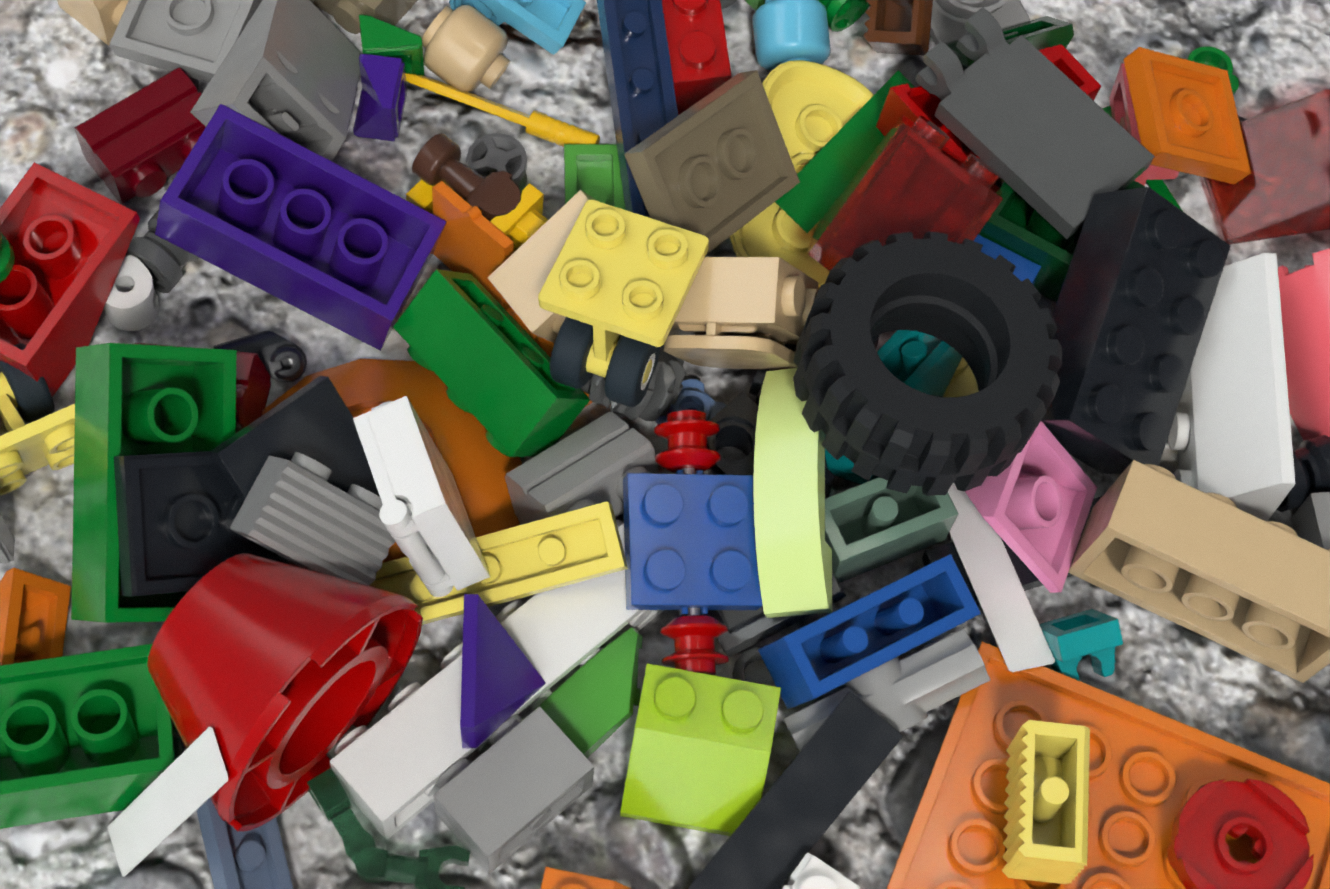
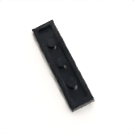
[687,692,903,889]

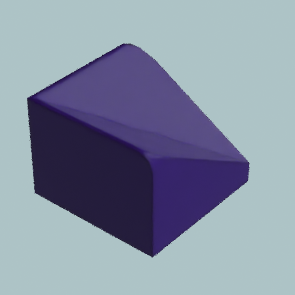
[353,54,407,142]

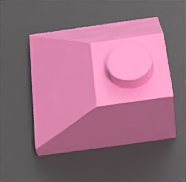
[965,421,1097,593]

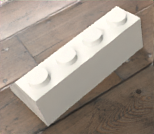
[1168,253,1296,521]

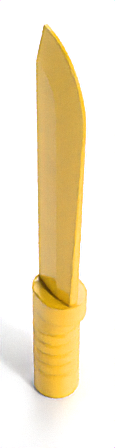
[405,73,600,147]

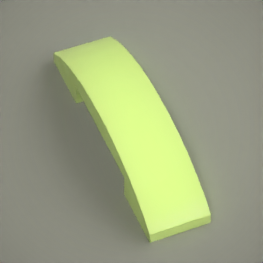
[753,368,832,618]

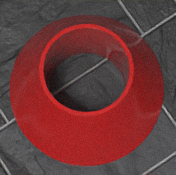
[147,553,423,832]

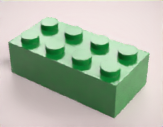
[71,343,237,623]

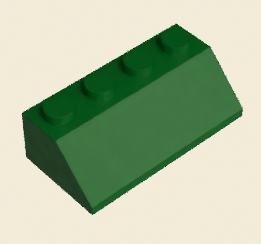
[0,643,183,829]

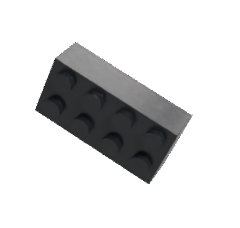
[1041,187,1231,474]

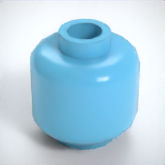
[752,0,831,71]

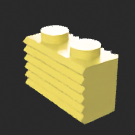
[1002,720,1090,884]

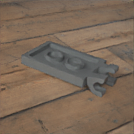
[915,7,1155,239]

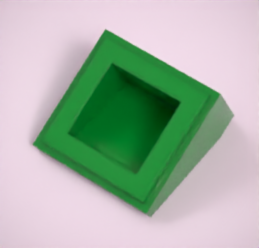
[359,14,425,76]

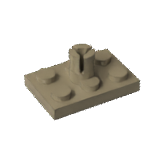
[624,70,800,255]

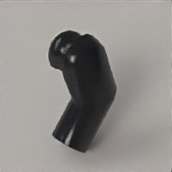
[213,330,307,383]

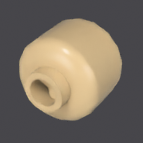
[422,5,511,93]

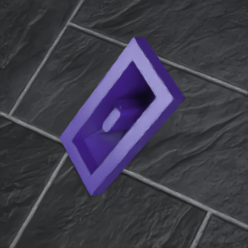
[460,594,546,748]

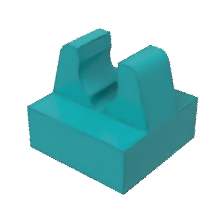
[1039,608,1123,681]

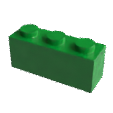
[393,269,590,457]

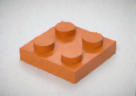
[1123,47,1251,184]

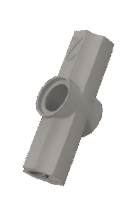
[783,629,990,752]

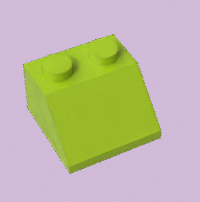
[620,663,781,836]

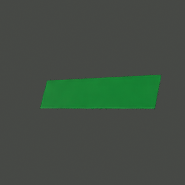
[775,70,915,234]

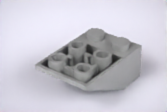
[190,0,362,161]

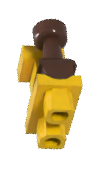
[406,133,548,252]

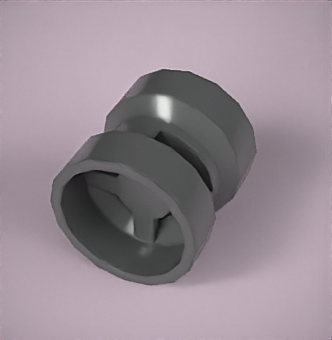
[125,210,199,293]

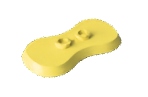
[730,60,875,289]

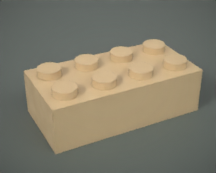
[1068,460,1330,683]

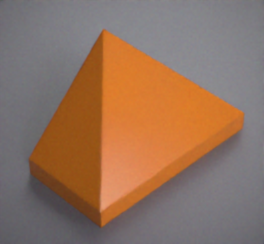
[0,568,71,666]

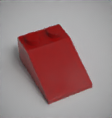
[0,162,140,397]

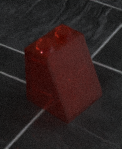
[808,114,1003,271]

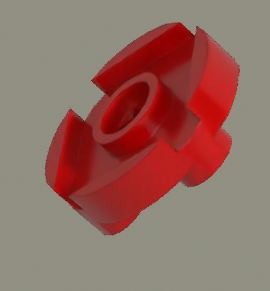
[1167,778,1314,889]

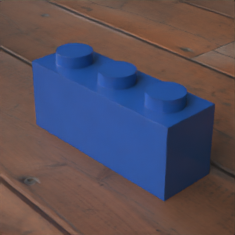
[758,554,981,709]

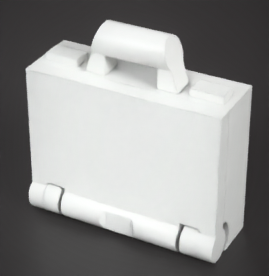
[353,396,490,597]

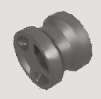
[466,133,527,194]

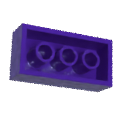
[155,104,447,351]

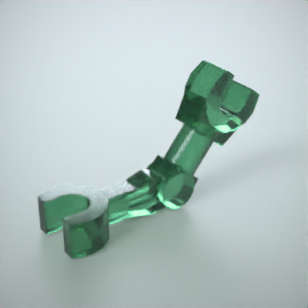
[306,768,470,889]

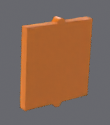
[432,181,514,310]

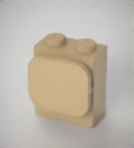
[664,257,819,370]

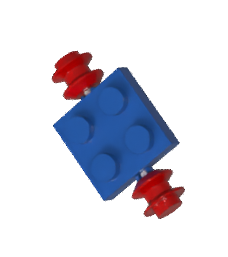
[623,410,763,675]

